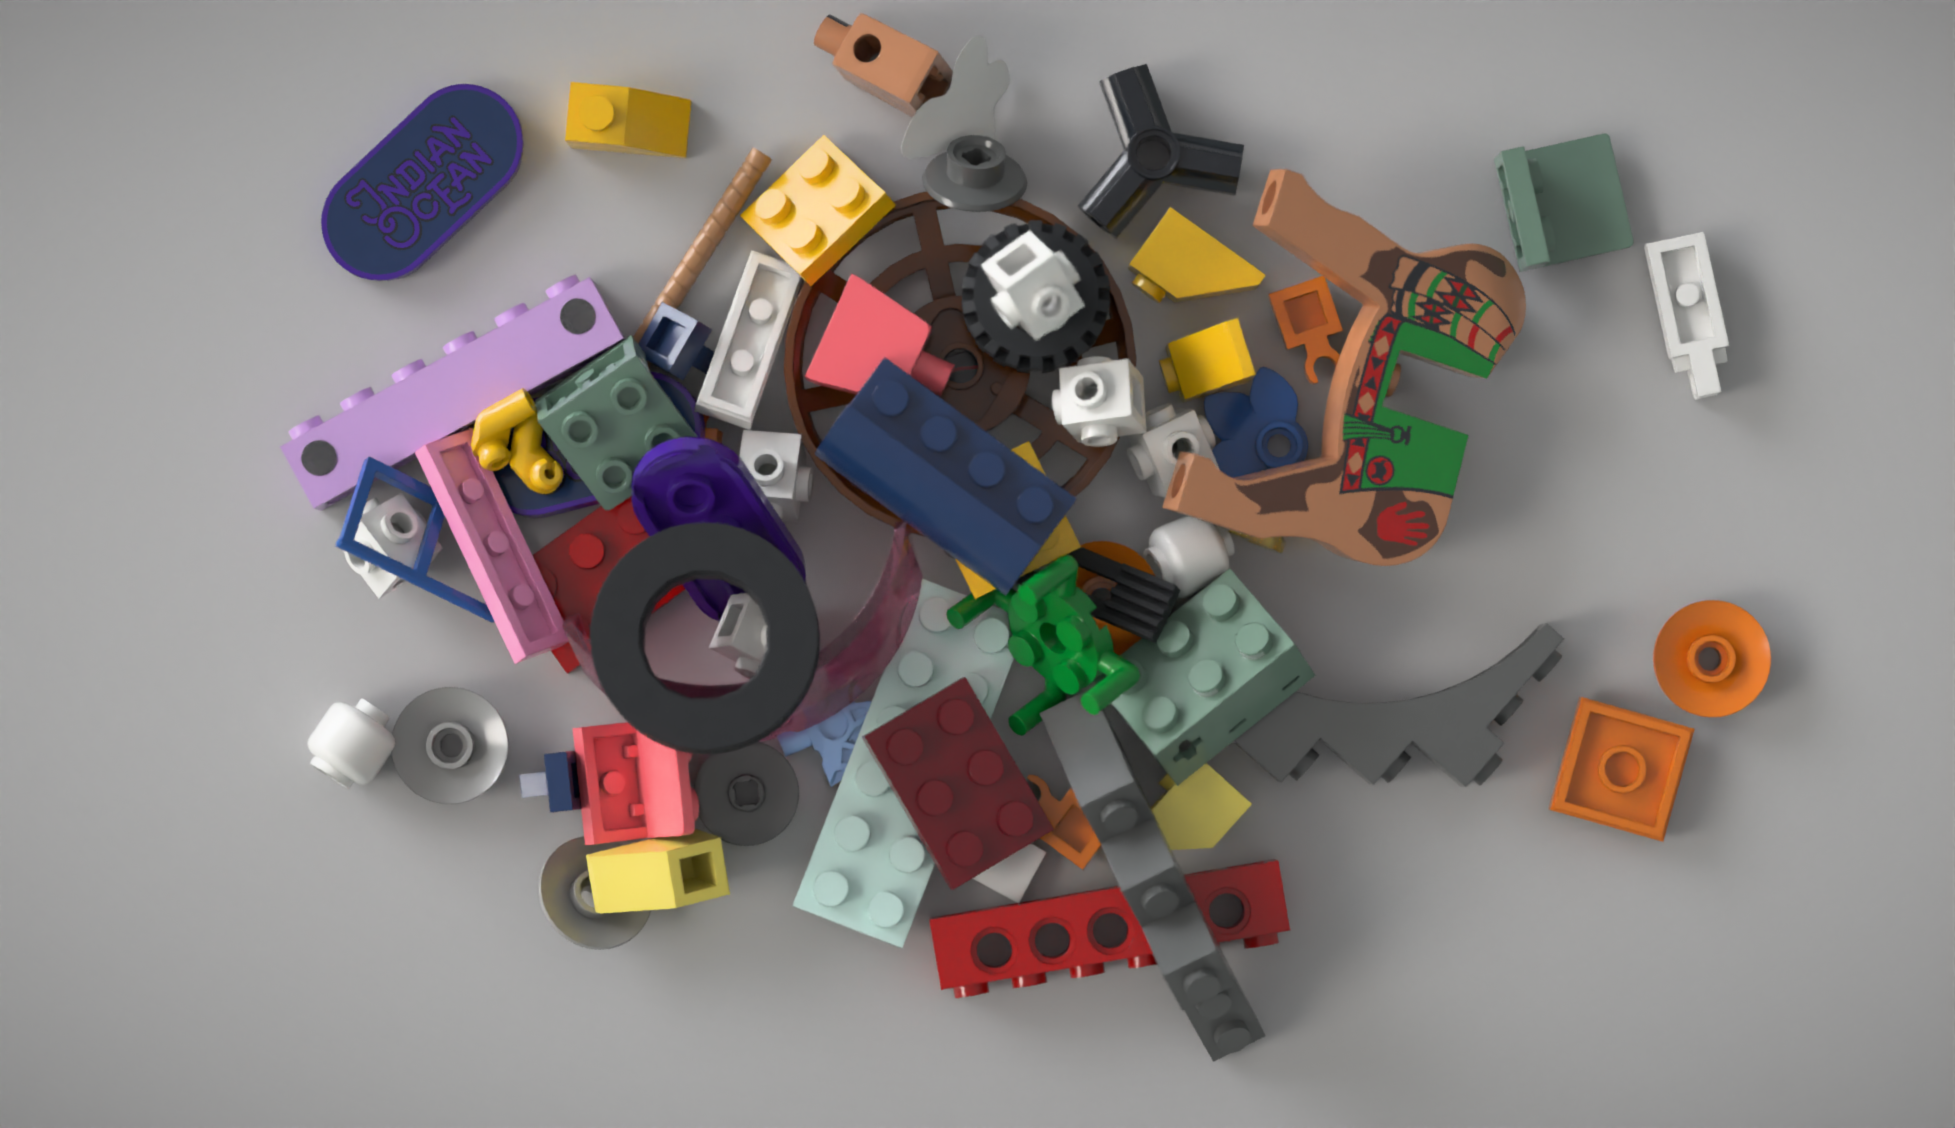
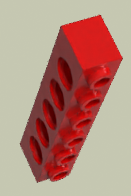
[929,859,1290,998]

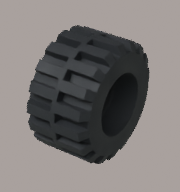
[962,220,1110,374]

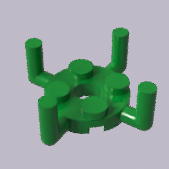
[946,555,1140,736]

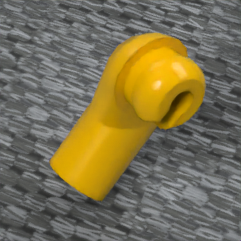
[471,388,537,471]
[509,414,563,494]

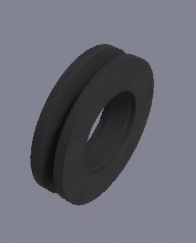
[590,522,820,754]

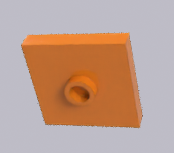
[1548,697,1695,842]

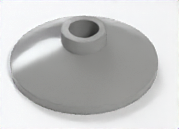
[391,687,509,804]
[539,836,651,950]

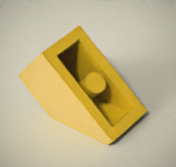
[565,82,692,159]
[1128,207,1266,303]
[1159,318,1255,403]

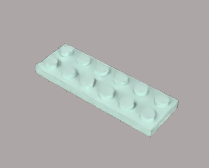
[792,578,1014,949]

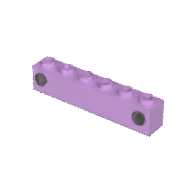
[280,275,625,511]

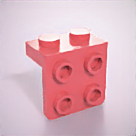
[573,722,699,845]

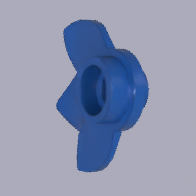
[1204,367,1308,477]

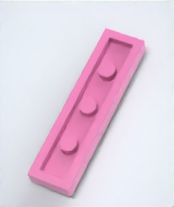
[415,428,572,664]

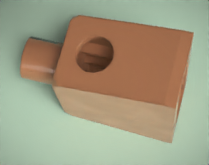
[814,13,953,117]

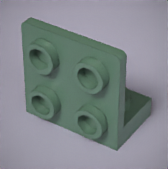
[1494,133,1634,272]
[535,335,698,510]

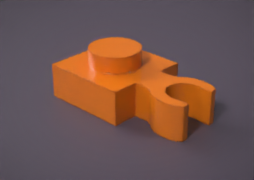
[1268,276,1343,385]
[1027,775,1101,871]

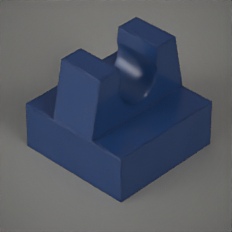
[638,302,714,381]
[519,751,581,813]

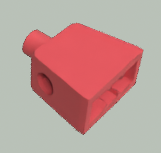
[805,274,955,397]

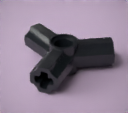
[1077,64,1244,239]

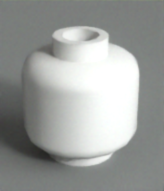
[1143,515,1235,598]
[307,698,395,789]

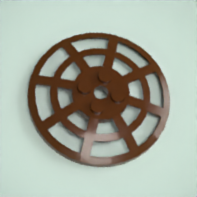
[784,192,1137,537]

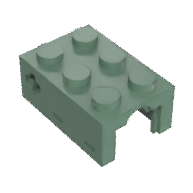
[1094,568,1316,786]

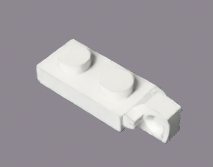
[1644,232,1729,400]

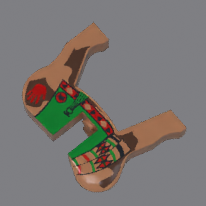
[1162,169,1526,566]

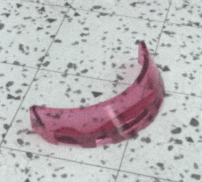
[562,520,923,742]

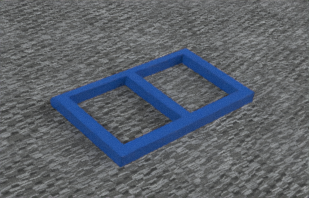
[336,456,495,623]

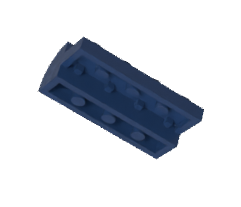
[815,357,1077,596]

